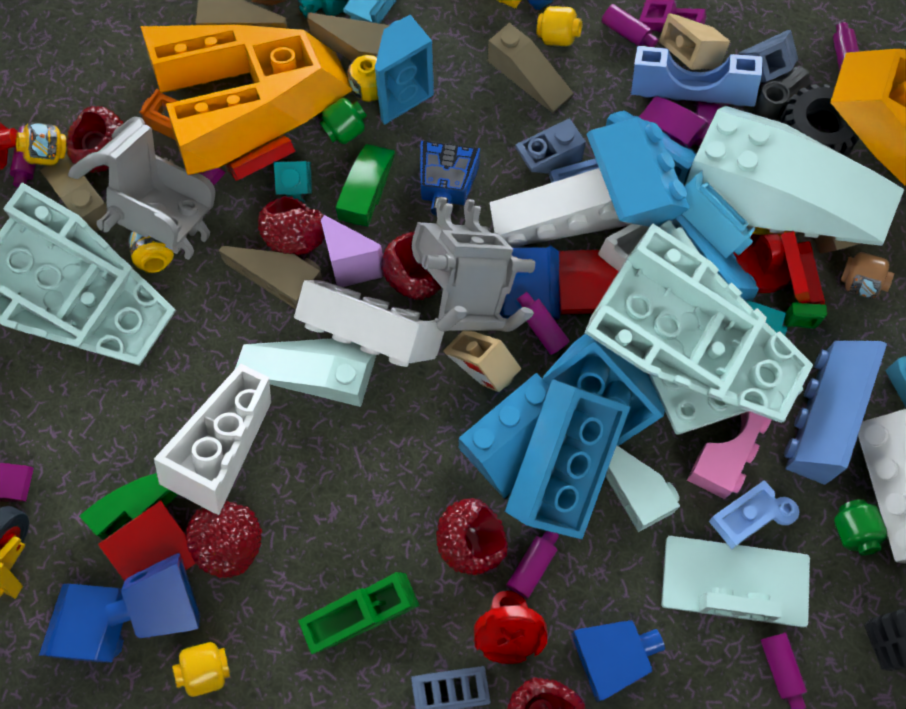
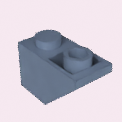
[738,30,798,82]
[515,118,586,174]

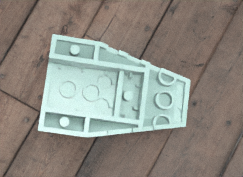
[686,106,904,246]
[0,182,176,366]
[585,223,813,423]

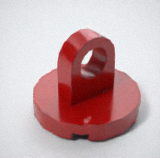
[733,233,791,293]
[474,591,548,664]

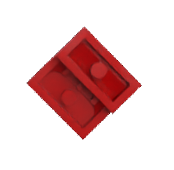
[226,135,296,181]
[781,231,825,305]
[559,250,619,314]
[98,501,196,581]

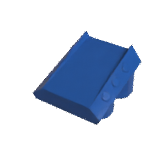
[500,246,560,320]
[39,584,124,663]

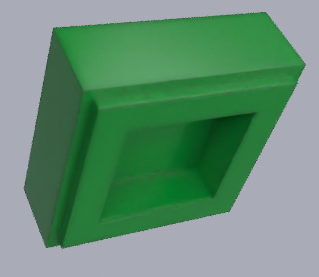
[784,303,827,329]

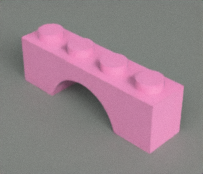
[687,411,772,499]

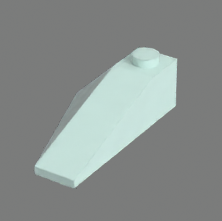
[235,338,376,407]

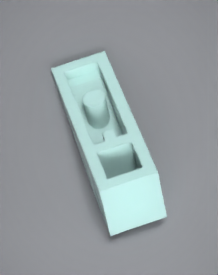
[605,445,680,532]

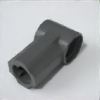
[753,66,812,120]

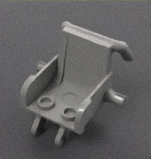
[68,116,215,260]
[412,197,535,332]

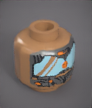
[841,252,894,299]

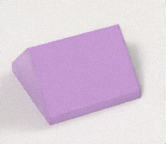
[321,215,383,287]

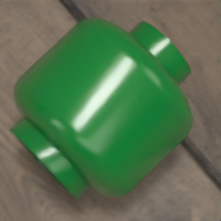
[320,98,367,144]
[834,499,888,556]

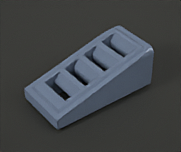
[411,666,491,709]

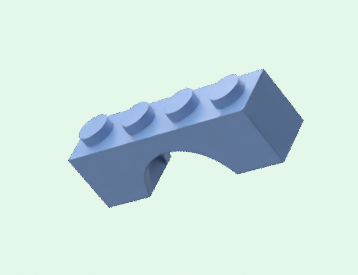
[631,46,762,106]

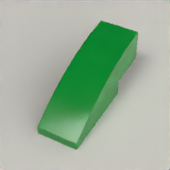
[336,144,396,227]
[79,473,179,540]
[298,572,420,655]

